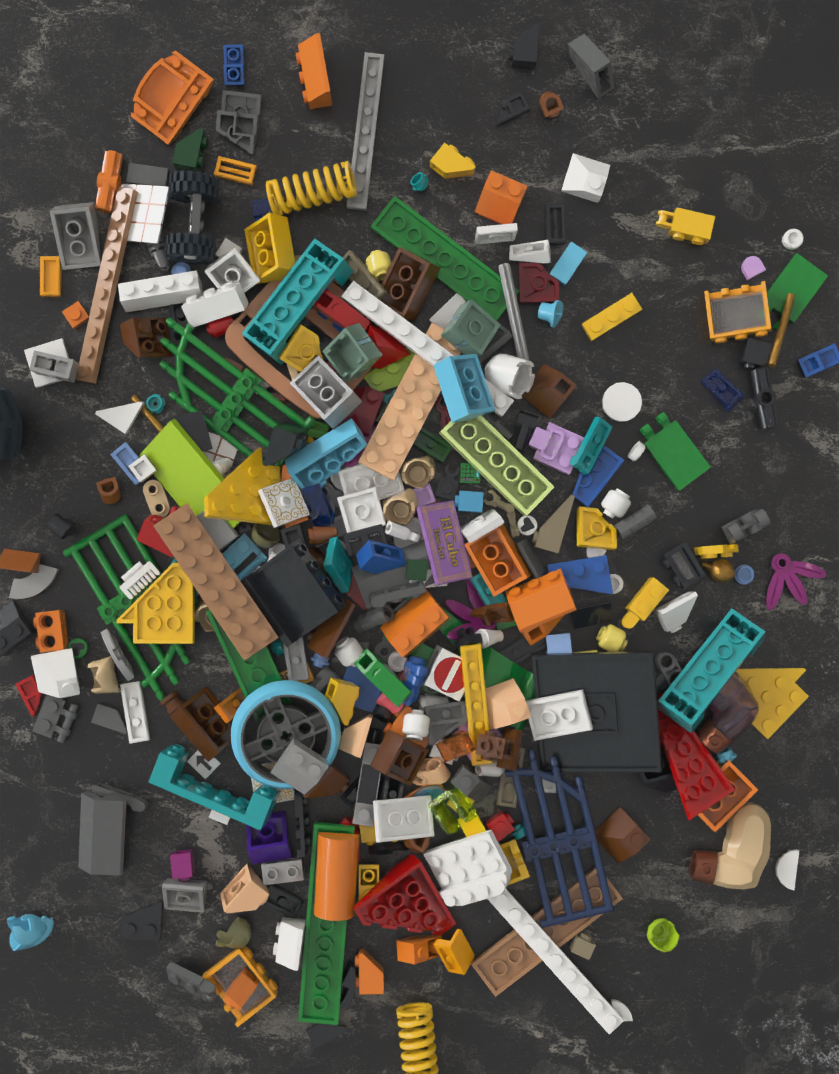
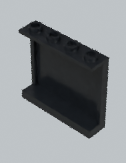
[241,539,347,648]

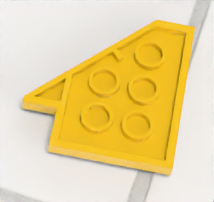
[204,448,281,525]
[117,563,195,644]
[719,668,809,739]

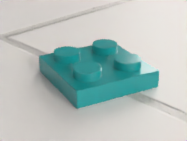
[323,536,354,593]

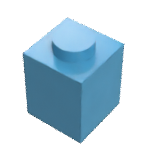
[454,491,484,513]

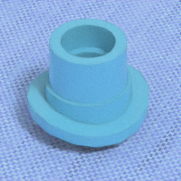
[538,300,564,328]

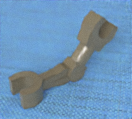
[483,490,520,539]

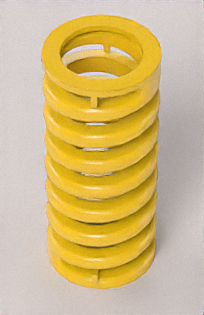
[266,161,357,215]
[396,1002,439,1074]

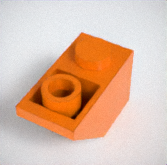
[397,935,442,964]
[355,948,384,995]
[223,967,260,1011]

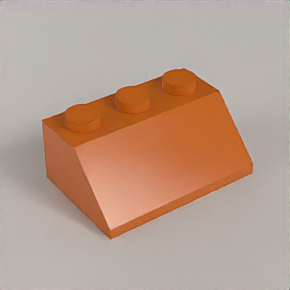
[295,33,332,109]
[464,524,532,596]
[506,569,577,633]
[380,589,451,658]
[697,760,758,832]

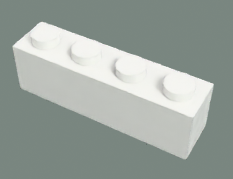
[118,270,203,313]

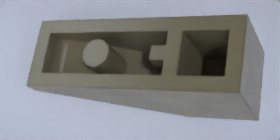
[532,495,575,554]

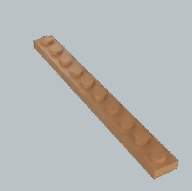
[76,187,138,384]

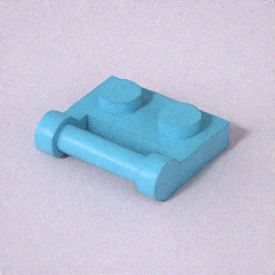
[222,533,268,581]

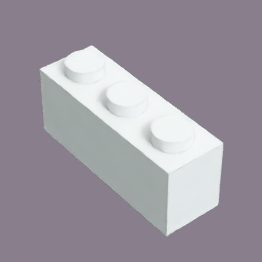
[181,282,249,327]

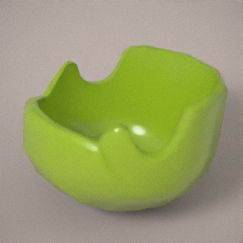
[647,918,679,953]

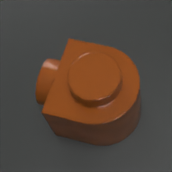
[539,91,564,118]
[96,477,121,504]
[403,837,430,853]

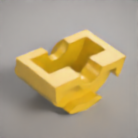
[500,839,530,885]

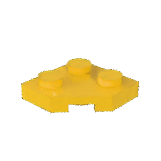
[278,324,323,372]
[576,507,617,550]
[694,544,739,559]

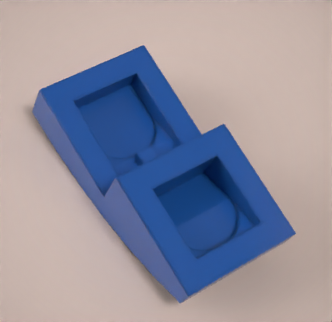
[798,343,839,378]

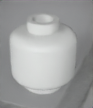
[601,488,631,519]
[334,637,364,667]
[402,710,430,741]

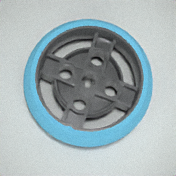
[231,680,341,789]

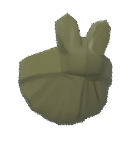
[251,523,281,549]
[215,917,252,949]

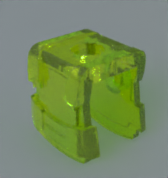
[428,787,477,834]

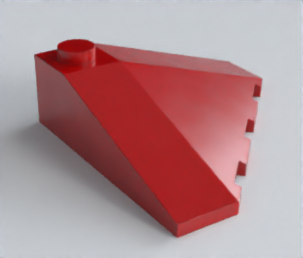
[353,854,456,936]

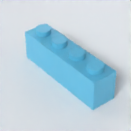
[284,418,367,498]

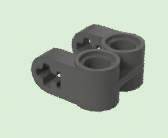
[721,509,771,545]

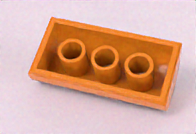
[314,832,359,921]

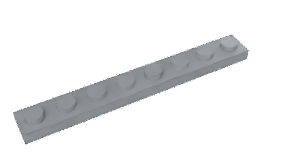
[347,52,384,211]

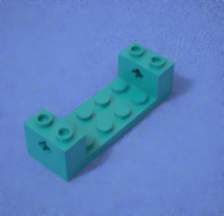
[242,239,354,366]
[658,608,766,733]
[149,744,281,830]

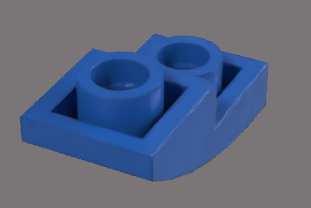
[223,44,245,85]

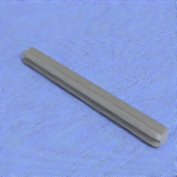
[499,263,530,361]

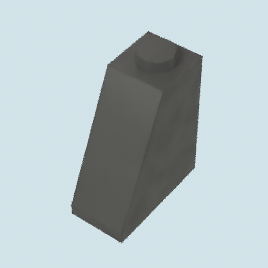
[568,33,615,99]
[450,761,493,802]

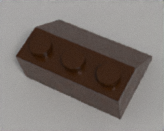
[380,247,441,321]
[306,597,357,659]
[169,686,233,762]

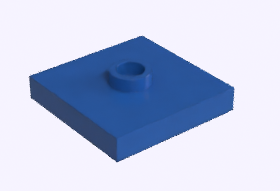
[343,665,381,713]

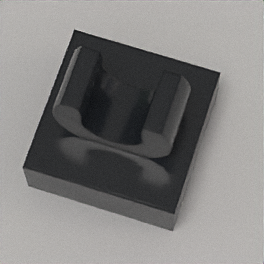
[454,627,483,650]

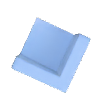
[546,632,572,654]

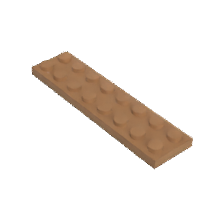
[153,503,279,661]
[471,867,623,997]

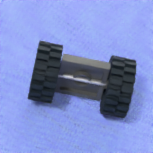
[165,171,219,265]

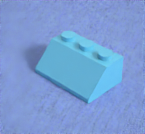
[433,354,495,423]

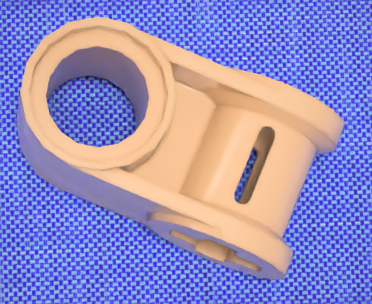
[413,757,451,786]

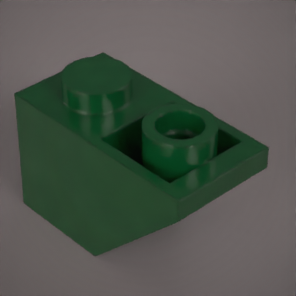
[172,129,208,172]

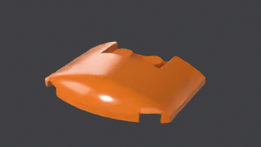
[131,51,214,145]

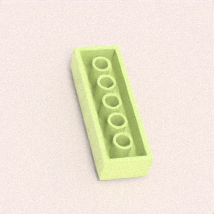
[439,415,554,516]

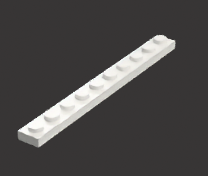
[341,281,514,417]
[488,889,624,1034]

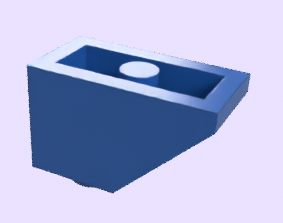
[356,540,406,574]

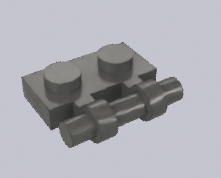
[32,695,79,743]

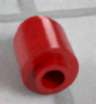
[206,315,234,338]

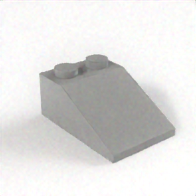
[50,202,101,270]
[290,355,362,429]

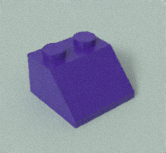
[246,811,292,865]

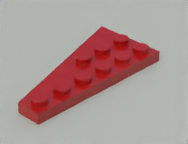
[657,689,735,821]

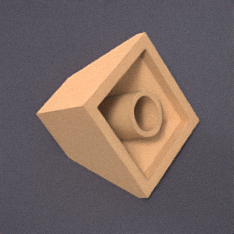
[485,678,531,730]
[338,714,373,758]
[220,864,270,914]

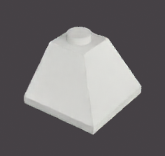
[561,153,610,203]
[204,248,261,292]
[653,592,698,633]
[31,648,80,698]

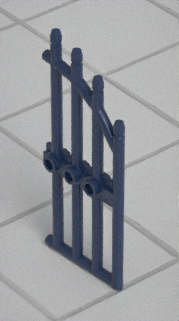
[504,748,614,928]

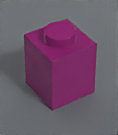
[170,849,196,881]

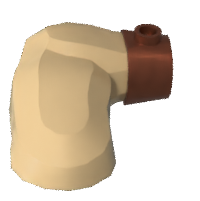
[689,802,771,889]

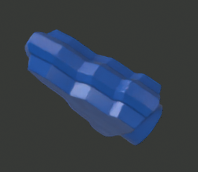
[402,656,429,706]

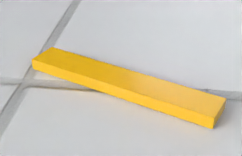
[460,644,493,766]

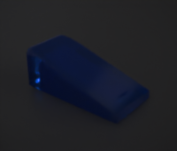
[701,368,744,411]
[301,483,335,527]

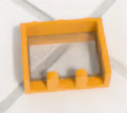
[704,281,772,343]
[202,946,278,1027]

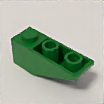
[354,648,412,708]

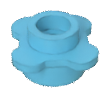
[714,747,737,764]

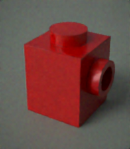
[485,809,515,842]

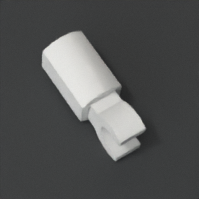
[385,522,421,543]

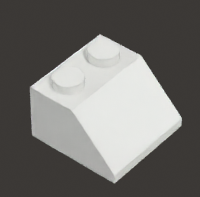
[273,917,306,971]

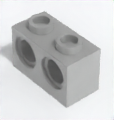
[29,350,79,383]
[261,856,306,885]

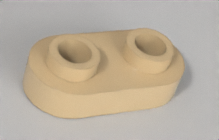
[143,480,171,518]

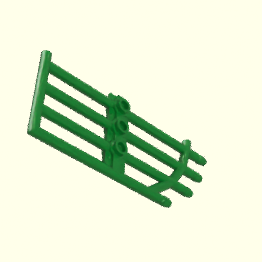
[159,318,315,471]
[63,514,190,701]

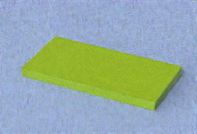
[138,419,241,529]

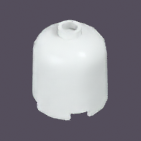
[485,354,535,399]

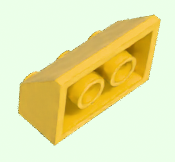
[244,212,295,284]

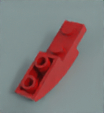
[312,289,371,331]

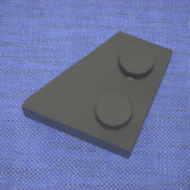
[424,701,467,745]

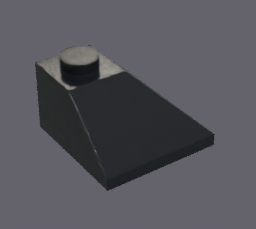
[639,745,677,793]

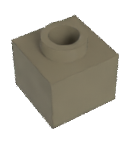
[569,932,596,960]

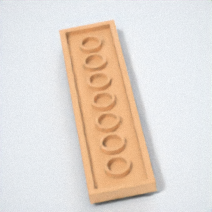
[358,323,461,481]

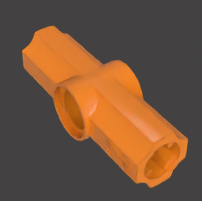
[95,150,123,214]

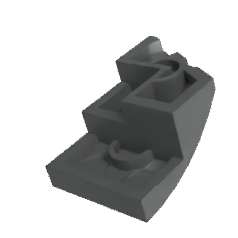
[216,90,263,154]

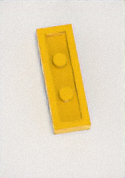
[581,293,642,342]

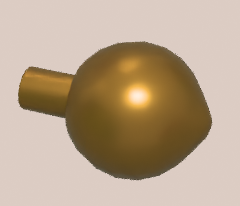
[701,559,735,583]

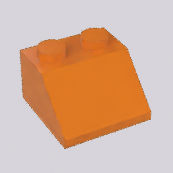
[474,170,527,224]

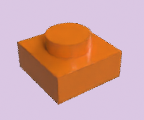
[62,301,89,329]

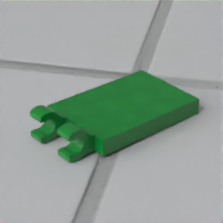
[757,253,828,330]
[639,412,711,491]

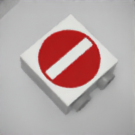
[423,645,465,701]

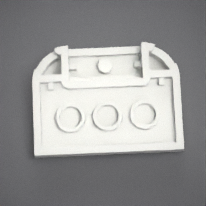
[423,830,512,907]

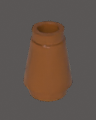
[307,526,337,546]

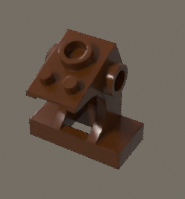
[475,727,523,771]

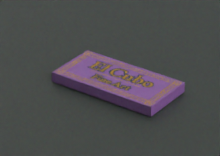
[416,500,473,586]

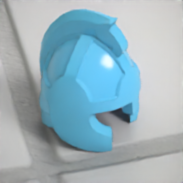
[7,914,54,951]

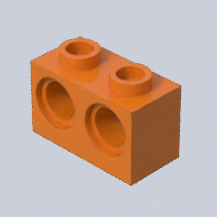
[33,610,68,653]

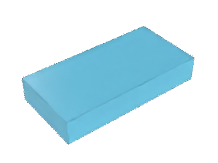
[550,242,587,286]

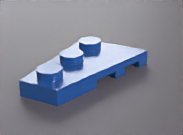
[572,446,624,508]
[547,555,613,594]

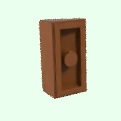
[0,549,41,573]

